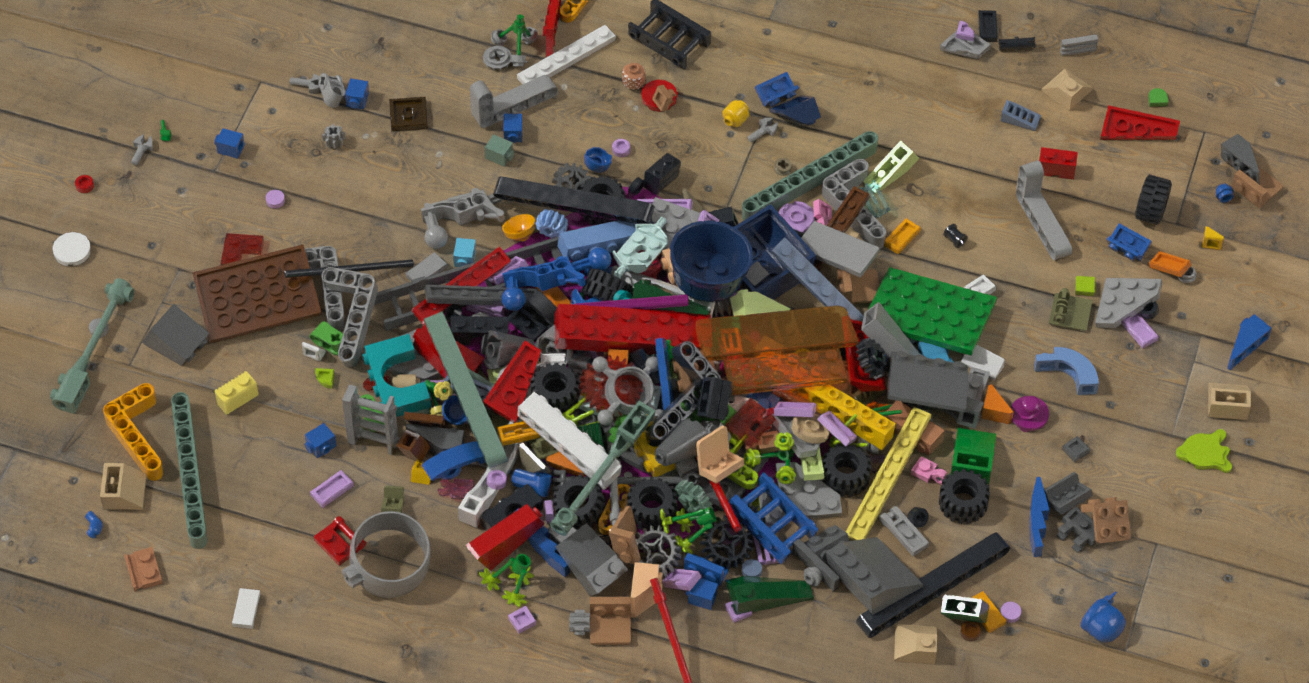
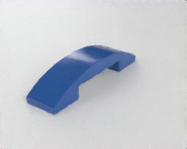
[422,441,486,481]

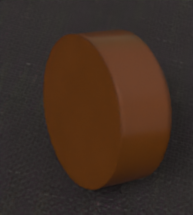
[960,621,981,641]

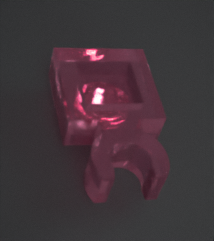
[437,478,475,500]

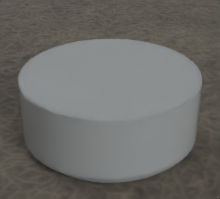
[89,318,109,338]

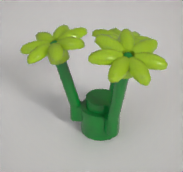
[660,507,716,554]
[479,554,534,607]

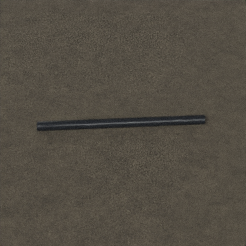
[284,259,414,278]

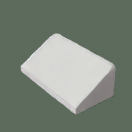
[961,345,1005,380]

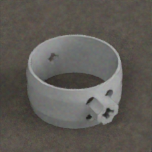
[342,511,431,598]

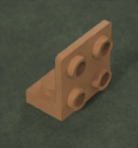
[590,597,631,645]

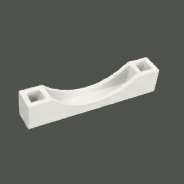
[458,420,530,528]

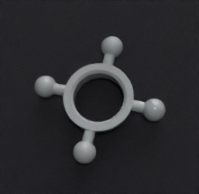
[592,356,663,425]

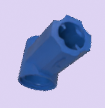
[511,469,552,497]

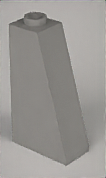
[861,302,920,359]

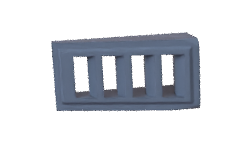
[1000,100,1041,131]

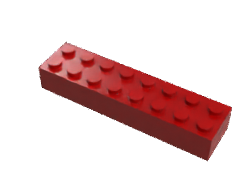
[555,303,712,355]

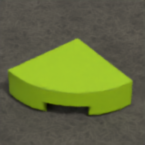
[315,368,335,389]

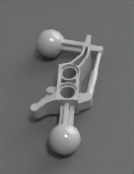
[421,188,515,249]

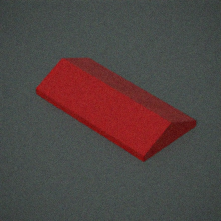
[842,318,886,392]

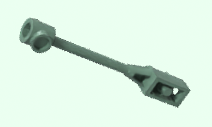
[50,278,135,414]
[550,400,656,536]

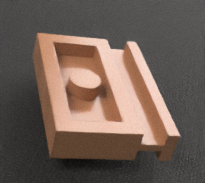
[124,547,163,592]

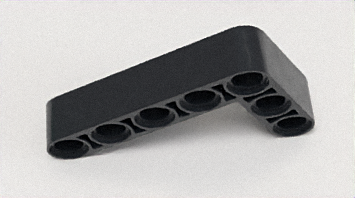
[645,341,721,442]

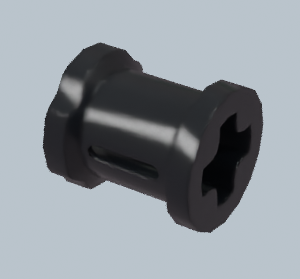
[943,223,968,248]

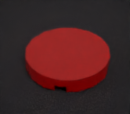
[641,79,678,112]

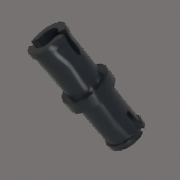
[998,36,1036,51]

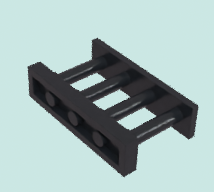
[628,0,711,70]

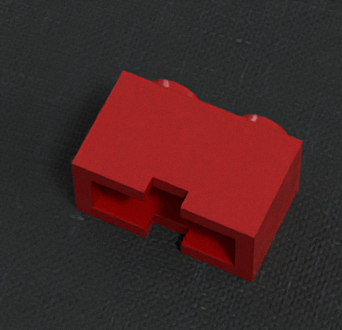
[1039,147,1078,180]

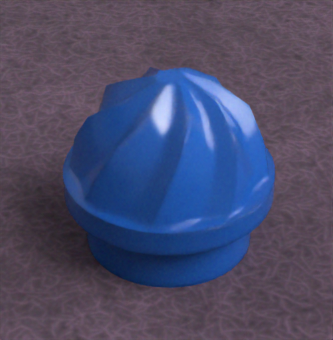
[1215,183,1234,203]

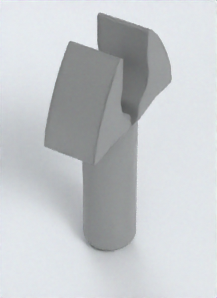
[289,74,321,94]
[748,118,778,142]
[131,134,153,165]

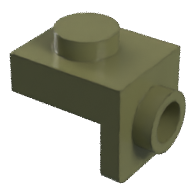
[381,485,404,513]

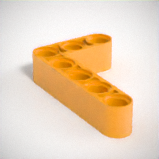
[103,383,163,481]

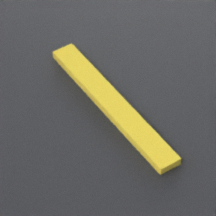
[846,407,931,541]

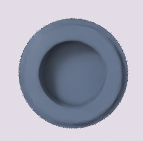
[742,559,762,577]

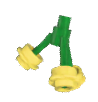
[425,380,455,416]

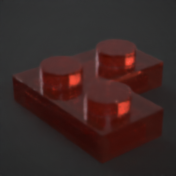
[220,233,264,265]

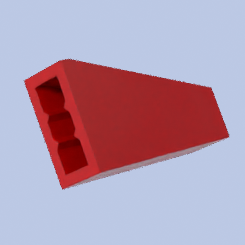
[413,324,484,378]
[466,504,545,571]

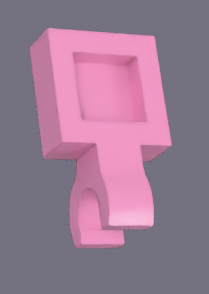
[813,199,832,226]
[911,456,947,485]

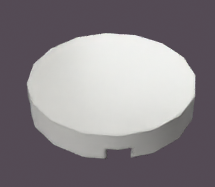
[53,232,91,266]

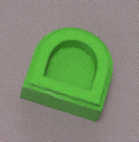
[1148,88,1168,107]

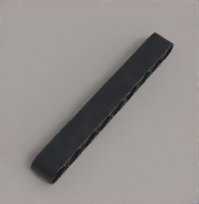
[493,176,655,224]
[856,532,1011,638]

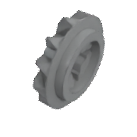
[483,46,512,71]

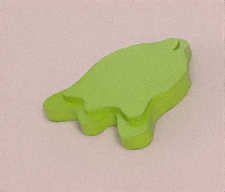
[1175,429,1232,473]

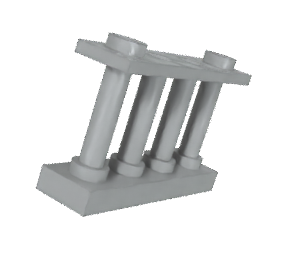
[342,384,400,455]

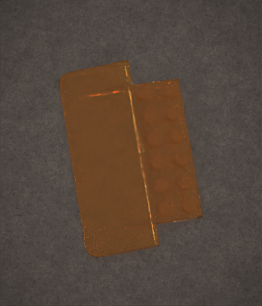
[695,305,858,395]

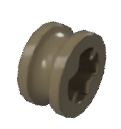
[774,158,792,176]

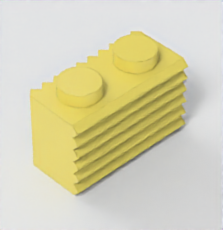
[215,371,259,415]

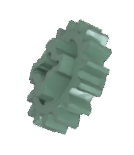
[675,480,713,513]

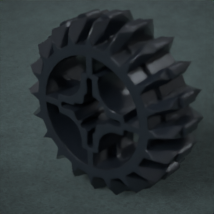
[699,515,753,570]

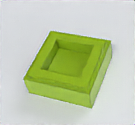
[1075,276,1095,296]

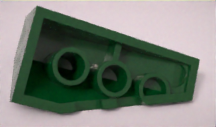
[633,279,711,315]
[725,576,814,615]

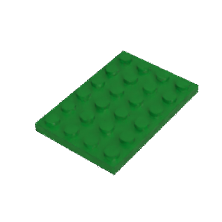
[868,267,997,356]

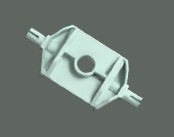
[613,217,668,278]

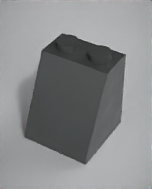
[142,304,209,366]

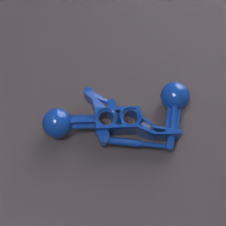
[501,247,611,311]

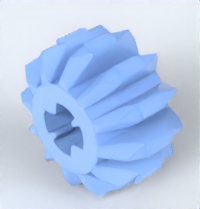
[536,209,568,239]

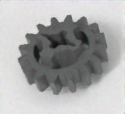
[552,163,591,190]

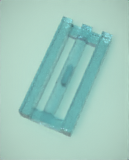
[859,179,891,219]

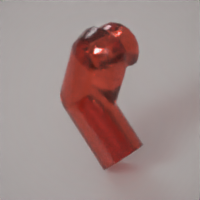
[363,375,390,391]

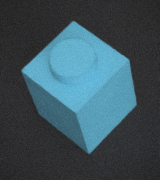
[453,238,476,267]

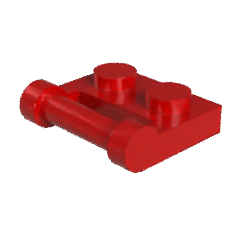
[313,516,367,566]

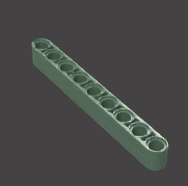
[742,131,878,220]
[424,312,508,469]
[171,392,208,549]

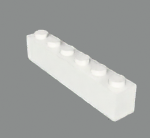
[517,392,621,490]

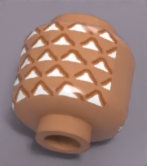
[622,63,646,90]

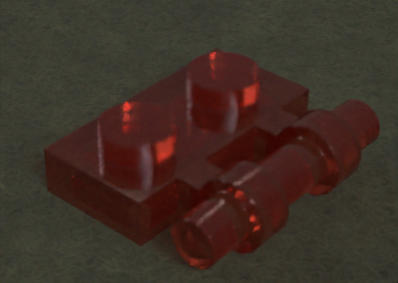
[725,397,776,448]

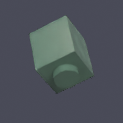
[484,134,514,167]

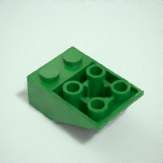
[951,428,996,484]

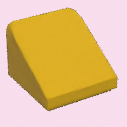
[1202,226,1224,250]
[411,461,431,485]

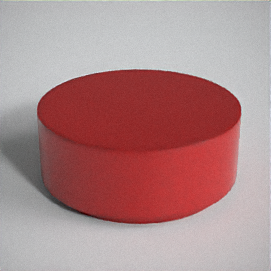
[75,175,94,193]

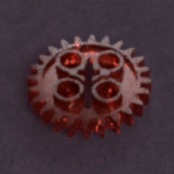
[579,355,643,416]

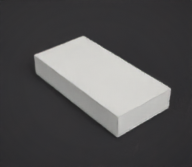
[232,588,260,629]

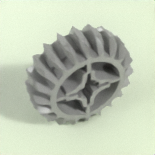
[630,525,682,577]

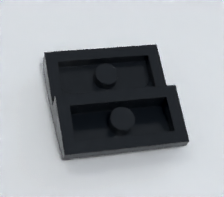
[508,307,552,342]

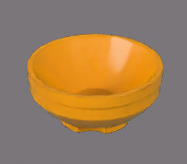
[502,214,536,241]

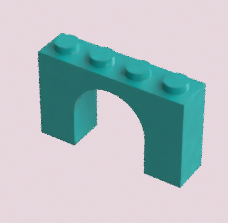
[362,334,431,417]

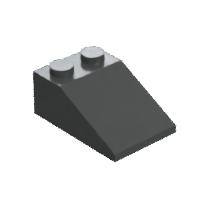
[555,523,628,596]

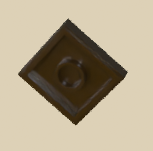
[389,97,428,132]

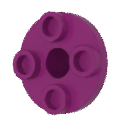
[1011,396,1049,432]

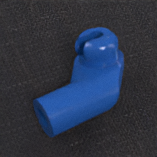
[85,511,103,539]

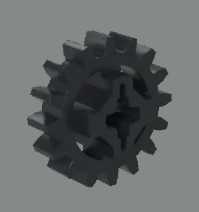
[856,337,889,380]

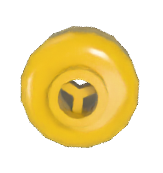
[722,100,749,127]

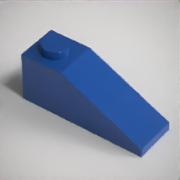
[1227,314,1271,370]

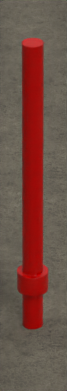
[695,457,742,532]
[650,578,692,683]

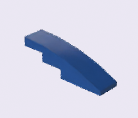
[1029,477,1049,557]
[516,509,570,577]

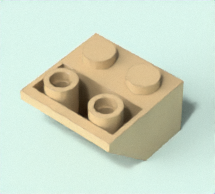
[1208,383,1251,420]
[100,463,147,510]

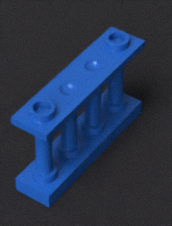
[729,473,818,564]

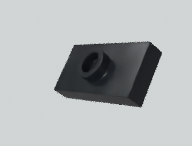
[628,348,660,385]

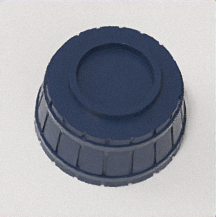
[670,220,753,302]

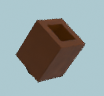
[396,430,431,463]

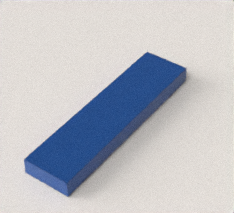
[655,338,674,417]

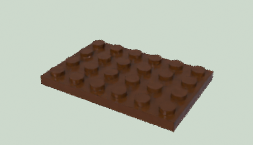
[192,244,322,344]

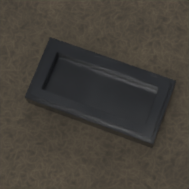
[978,10,998,42]

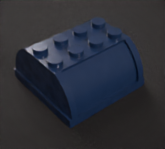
[734,204,816,300]

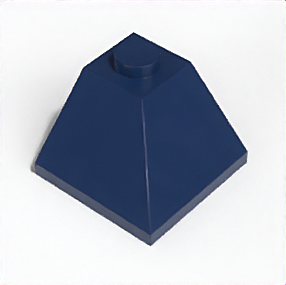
[769,95,821,126]

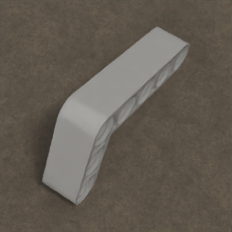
[470,75,558,128]
[822,159,886,249]
[1016,160,1072,260]
[305,246,345,331]
[322,267,378,367]

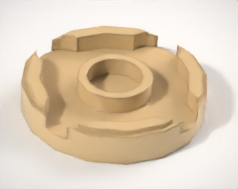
[791,414,830,444]

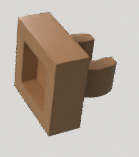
[652,85,676,112]

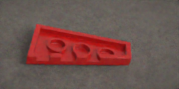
[543,0,561,58]
[1100,105,1180,140]
[483,341,541,423]

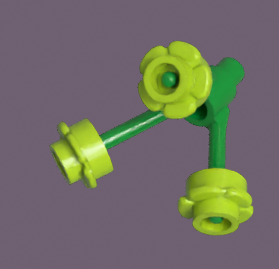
[744,432,796,484]

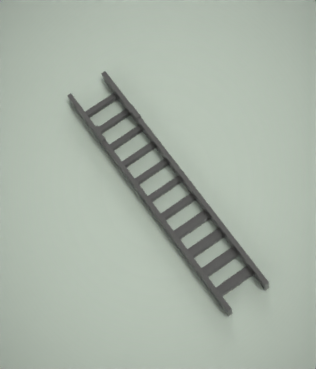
[375,237,584,331]

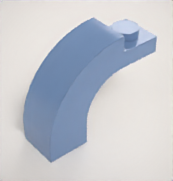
[1034,347,1099,395]

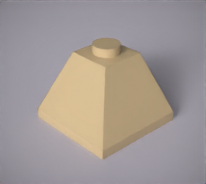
[1041,69,1093,111]
[894,624,937,664]

